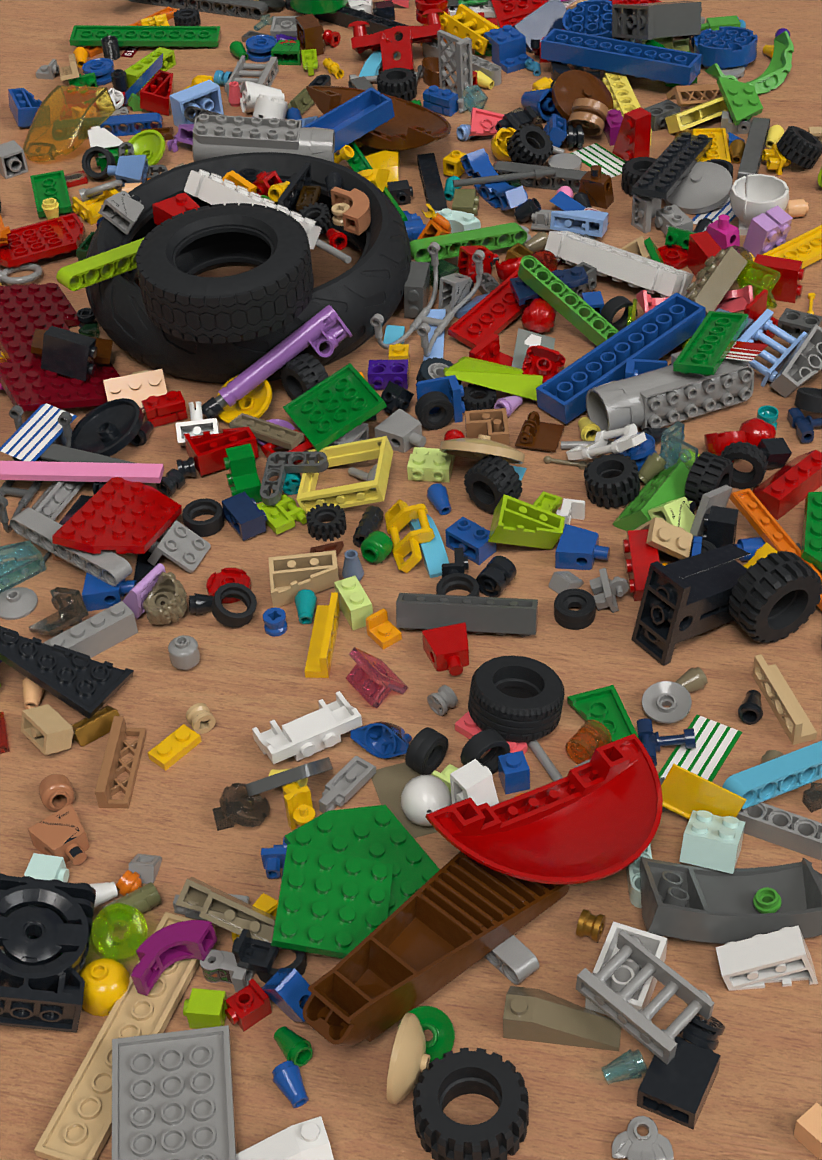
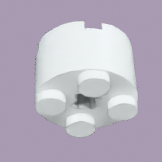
[253,94,288,119]

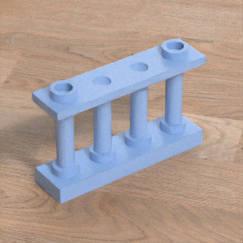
[737,308,807,387]

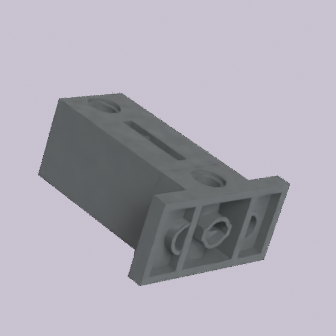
[612,1,702,40]

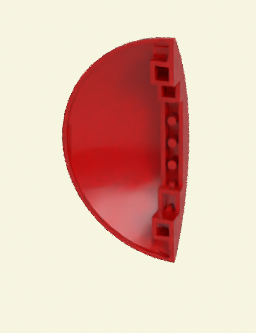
[425,733,663,885]

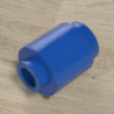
[735,537,765,561]

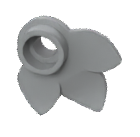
[612,1116,673,1160]

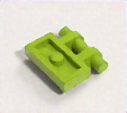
[257,494,307,535]

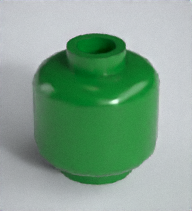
[360,531,393,564]

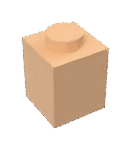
[793,1102,822,1160]

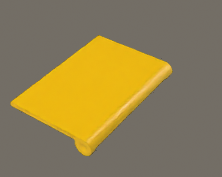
[661,763,746,819]

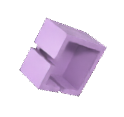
[743,205,793,257]

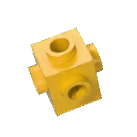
[443,150,466,177]

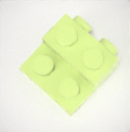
[407,447,455,483]

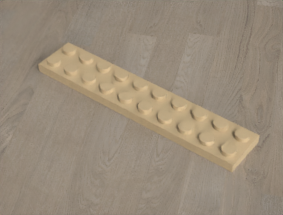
[34,912,216,1160]

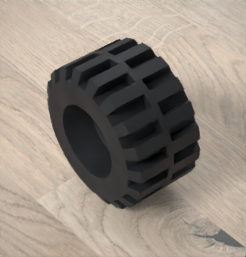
[377,68,417,101]
[507,124,553,166]
[777,126,822,169]
[621,157,657,196]
[280,353,329,400]
[685,451,733,507]
[584,454,640,508]
[464,455,522,514]

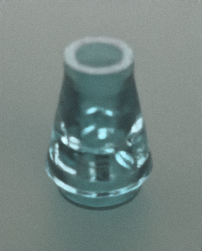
[601,1049,647,1085]

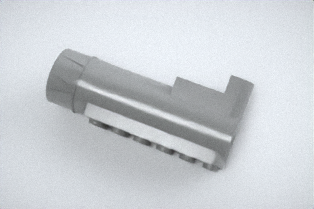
[193,114,335,162]
[586,351,754,431]

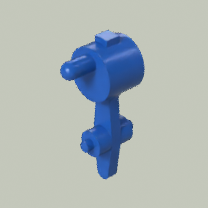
[403,211,426,242]

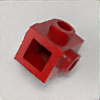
[252,170,283,197]

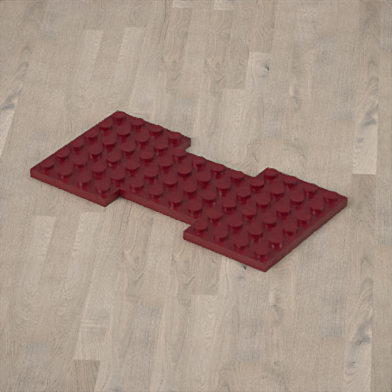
[0,283,120,412]

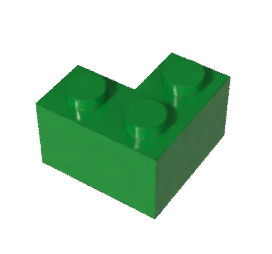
[223,444,263,503]

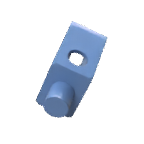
[107,155,149,187]

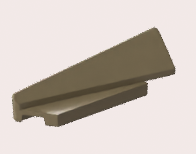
[176,877,281,949]

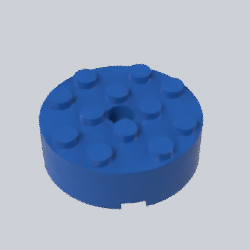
[562,0,613,38]
[694,26,758,70]

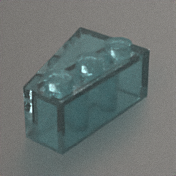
[0,541,46,593]

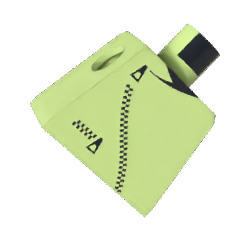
[648,497,697,533]

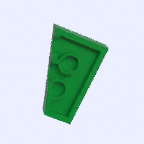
[567,685,639,744]

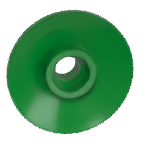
[399,1006,455,1062]

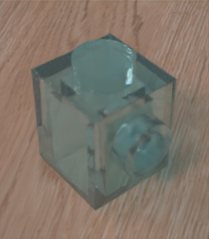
[461,84,488,112]

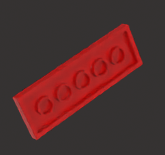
[448,269,531,349]

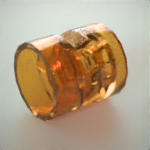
[565,720,612,764]

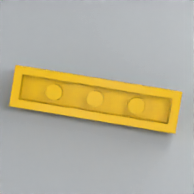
[305,592,340,678]

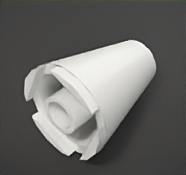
[240,81,285,113]

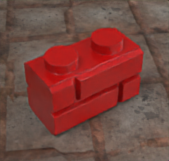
[141,391,188,427]

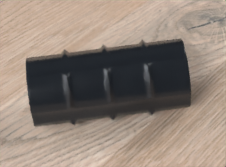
[353,506,384,548]

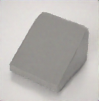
[549,571,584,594]
[129,854,162,884]

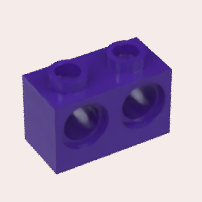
[368,359,409,390]

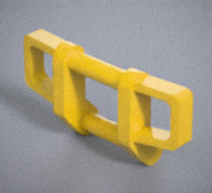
[385,499,435,573]

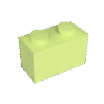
[334,576,373,630]

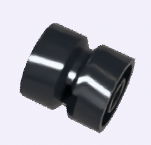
[476,556,517,597]

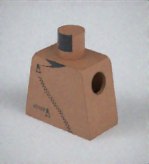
[28,804,90,865]

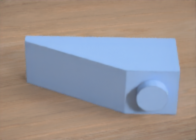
[550,210,609,238]

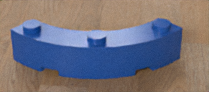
[460,148,528,210]

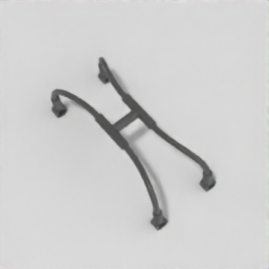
[0,405,72,533]

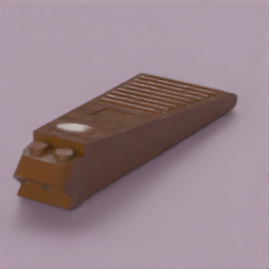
[303,851,570,1046]

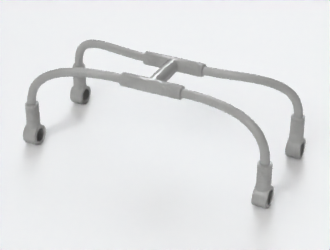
[370,242,485,357]

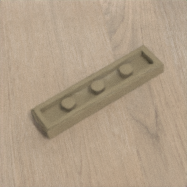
[229,413,305,450]

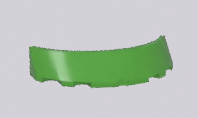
[705,31,794,95]

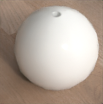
[401,775,451,826]

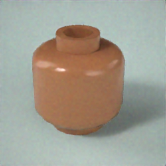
[39,774,74,812]

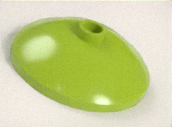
[125,130,165,166]

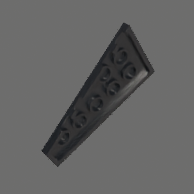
[0,626,134,719]

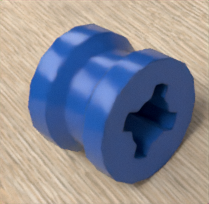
[263,607,287,637]

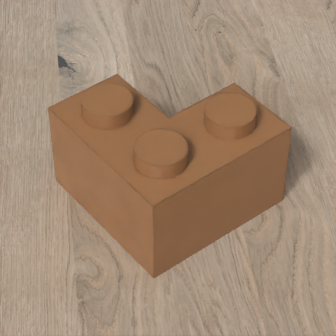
[465,408,510,446]

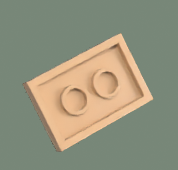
[103,369,167,414]

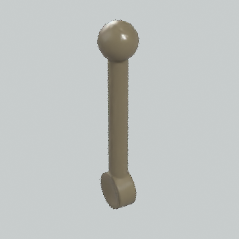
[544,456,587,470]

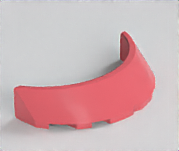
[636,285,754,313]

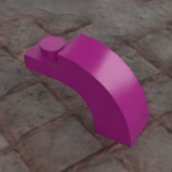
[130,920,218,996]

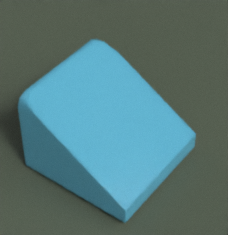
[383,325,405,344]

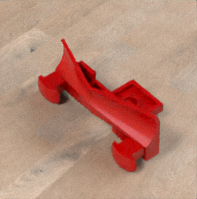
[347,8,446,71]

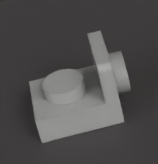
[36,59,59,80]

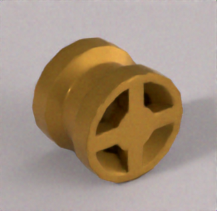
[576,909,606,942]

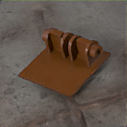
[515,411,565,452]

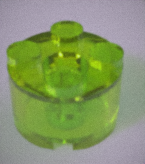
[90,903,148,963]

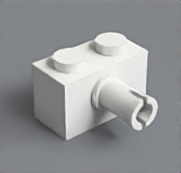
[176,401,220,447]

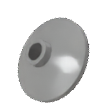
[0,587,38,620]
[642,681,692,724]

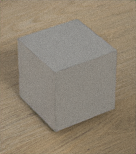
[0,140,29,179]

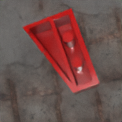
[140,70,173,116]
[612,107,651,161]

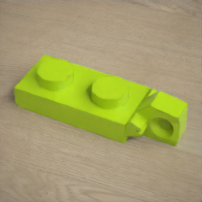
[301,49,318,76]

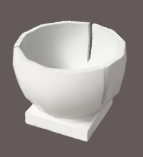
[730,174,789,235]

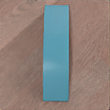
[359,50,397,83]
[408,515,449,578]

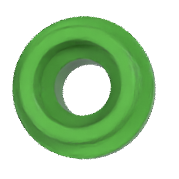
[753,887,782,914]

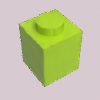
[183,988,227,1029]

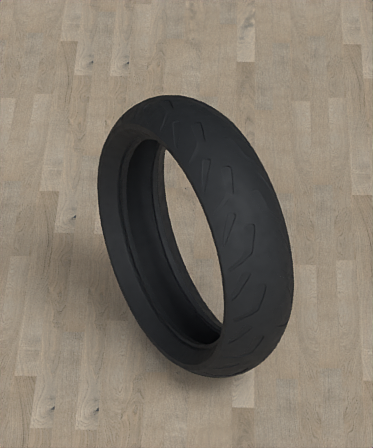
[85,152,411,384]

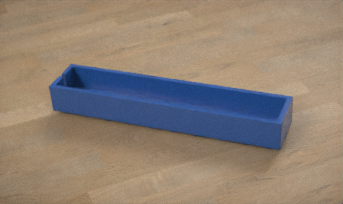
[304,87,395,153]

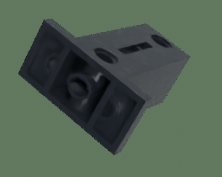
[631,560,747,666]

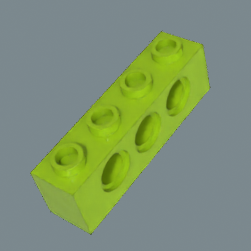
[124,47,176,88]

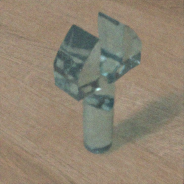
[254,14,274,31]

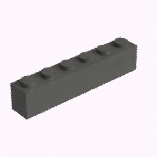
[396,593,538,636]

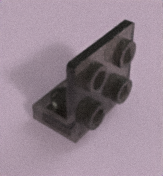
[29,587,89,637]

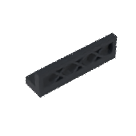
[274,162,312,211]

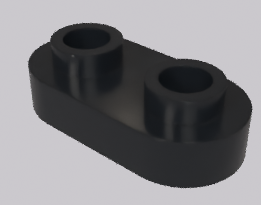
[308,75,331,86]

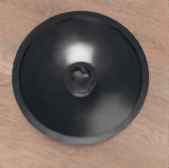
[71,398,144,457]

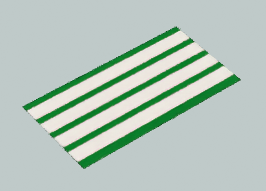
[570,143,625,178]
[658,715,742,782]

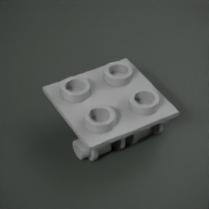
[531,209,560,232]

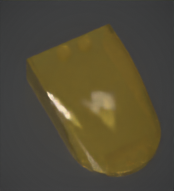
[23,85,116,162]

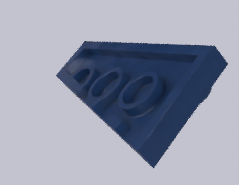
[510,266,588,306]

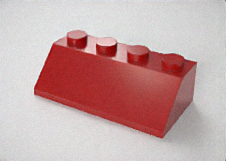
[752,450,822,520]

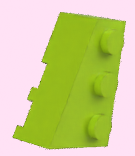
[488,494,565,549]

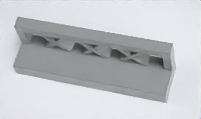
[31,481,85,520]

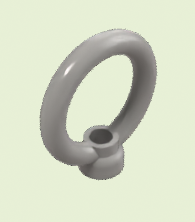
[79,180,123,202]
[0,263,43,284]

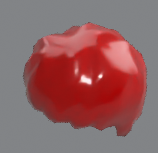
[495,257,522,282]
[521,298,556,334]
[739,418,776,446]

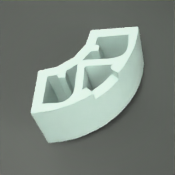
[435,208,481,233]

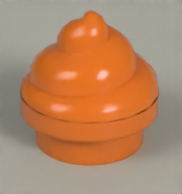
[116,870,142,896]

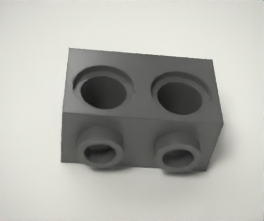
[644,99,681,131]
[778,308,822,339]

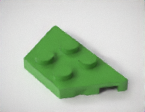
[717,77,763,126]

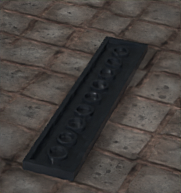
[631,132,713,200]

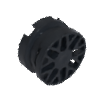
[680,1013,725,1050]

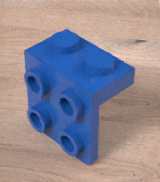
[416,375,465,423]

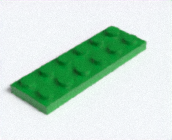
[673,311,749,376]

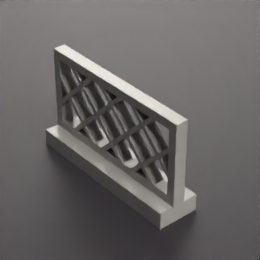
[437,30,473,103]

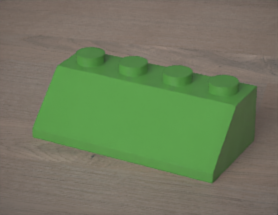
[612,461,689,531]

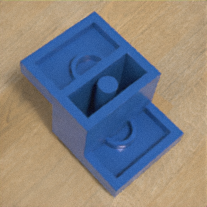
[484,25,534,74]

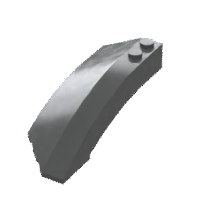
[639,857,822,944]

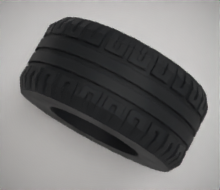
[468,655,565,742]

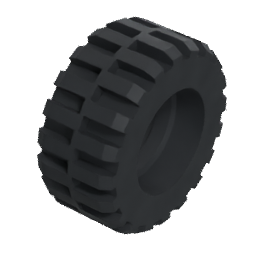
[729,551,822,643]
[413,1048,529,1160]

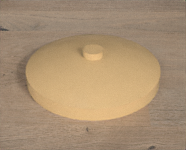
[439,435,525,464]

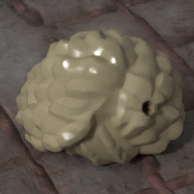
[143,572,188,625]

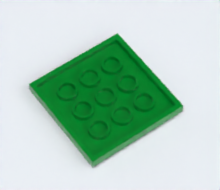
[283,363,387,451]
[271,844,394,959]

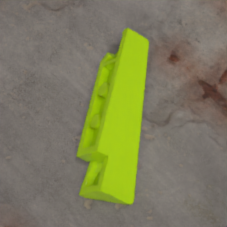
[443,356,543,401]

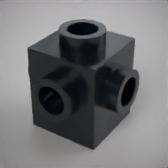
[381,381,414,414]

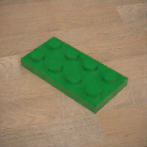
[30,170,73,218]

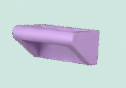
[123,563,166,619]

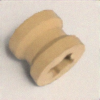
[331,203,350,226]
[186,703,216,734]

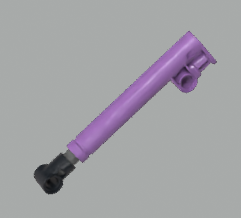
[190,305,353,419]

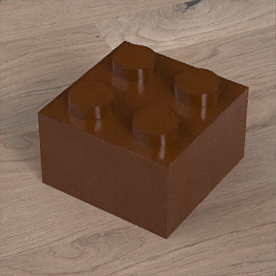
[295,14,325,55]

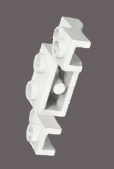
[252,691,362,765]

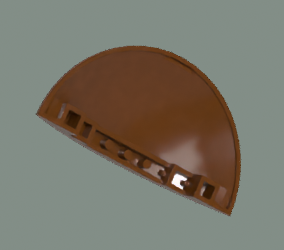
[306,86,451,150]

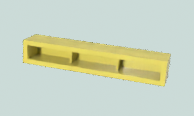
[665,96,729,134]

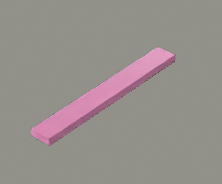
[0,461,164,483]

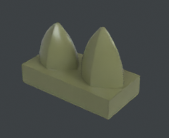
[287,88,314,115]

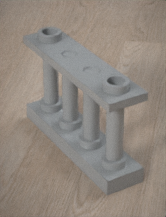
[225,55,279,97]
[576,929,715,1064]

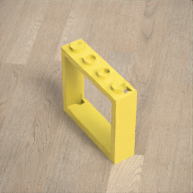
[296,436,393,515]

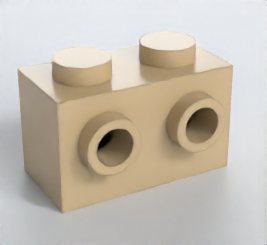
[21,704,74,755]

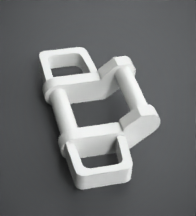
[566,423,647,460]

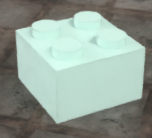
[679,810,745,874]

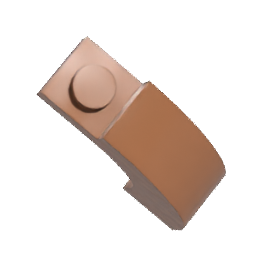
[331,187,371,235]

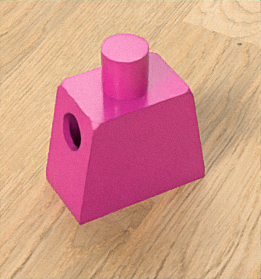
[706,214,740,254]

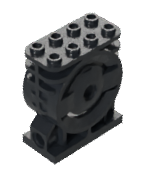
[0,873,96,1033]

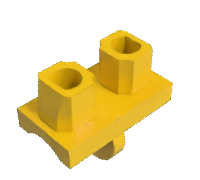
[140,13,170,26]
[761,144,791,175]
[283,782,316,830]

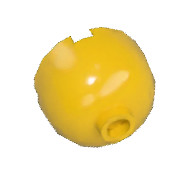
[491,127,516,162]
[79,958,130,1017]

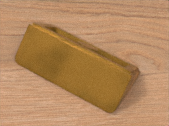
[71,706,120,747]

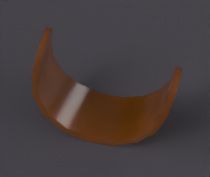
[422,57,449,87]

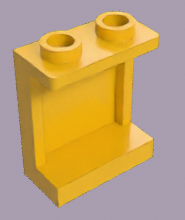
[72,188,119,225]

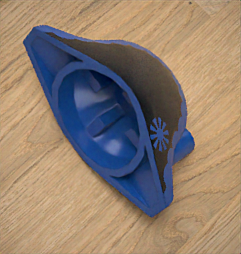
[350,721,412,759]

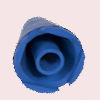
[521,88,561,121]

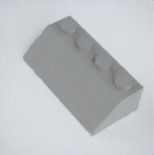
[44,601,138,658]

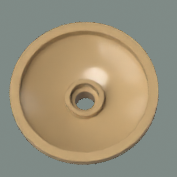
[387,1012,430,1105]

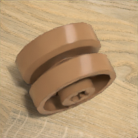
[567,98,608,136]

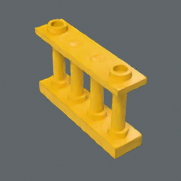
[440,4,499,55]

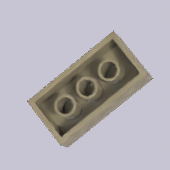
[684,246,748,315]

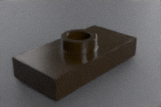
[296,186,321,211]

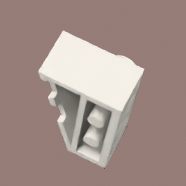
[450,759,499,807]

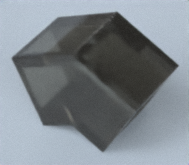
[802,782,822,813]
[213,802,241,831]

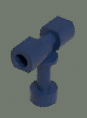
[787,408,822,443]
[637,718,696,766]

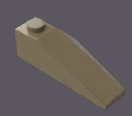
[503,986,621,1051]

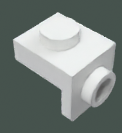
[556,498,585,529]

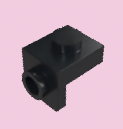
[441,547,469,578]
[232,929,279,974]

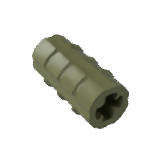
[102,882,161,929]

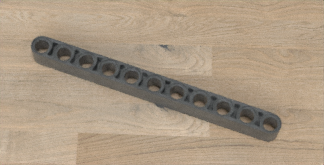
[129,0,268,20]

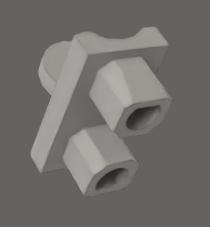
[589,568,629,613]

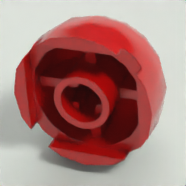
[704,431,747,462]

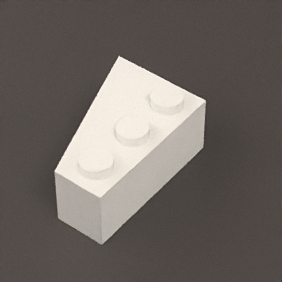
[716,925,818,991]

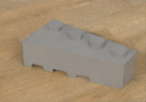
[770,324,822,398]

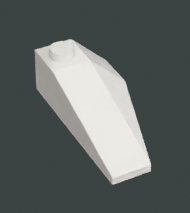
[236,1116,334,1160]

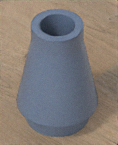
[342,550,364,581]

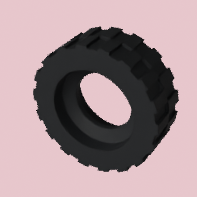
[720,441,768,490]

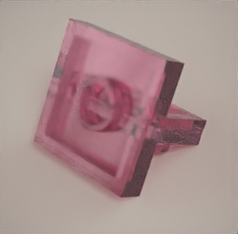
[346,647,408,708]

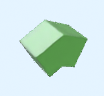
[128,93,143,112]

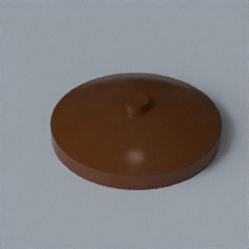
[552,70,614,121]

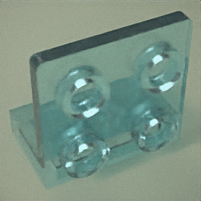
[660,421,698,471]

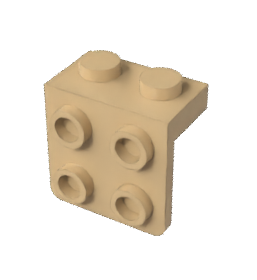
[635,517,693,560]

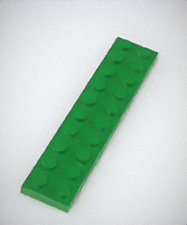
[69,25,221,48]

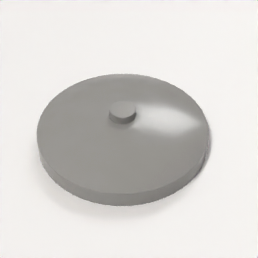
[664,162,733,214]

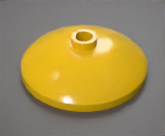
[217,375,272,424]

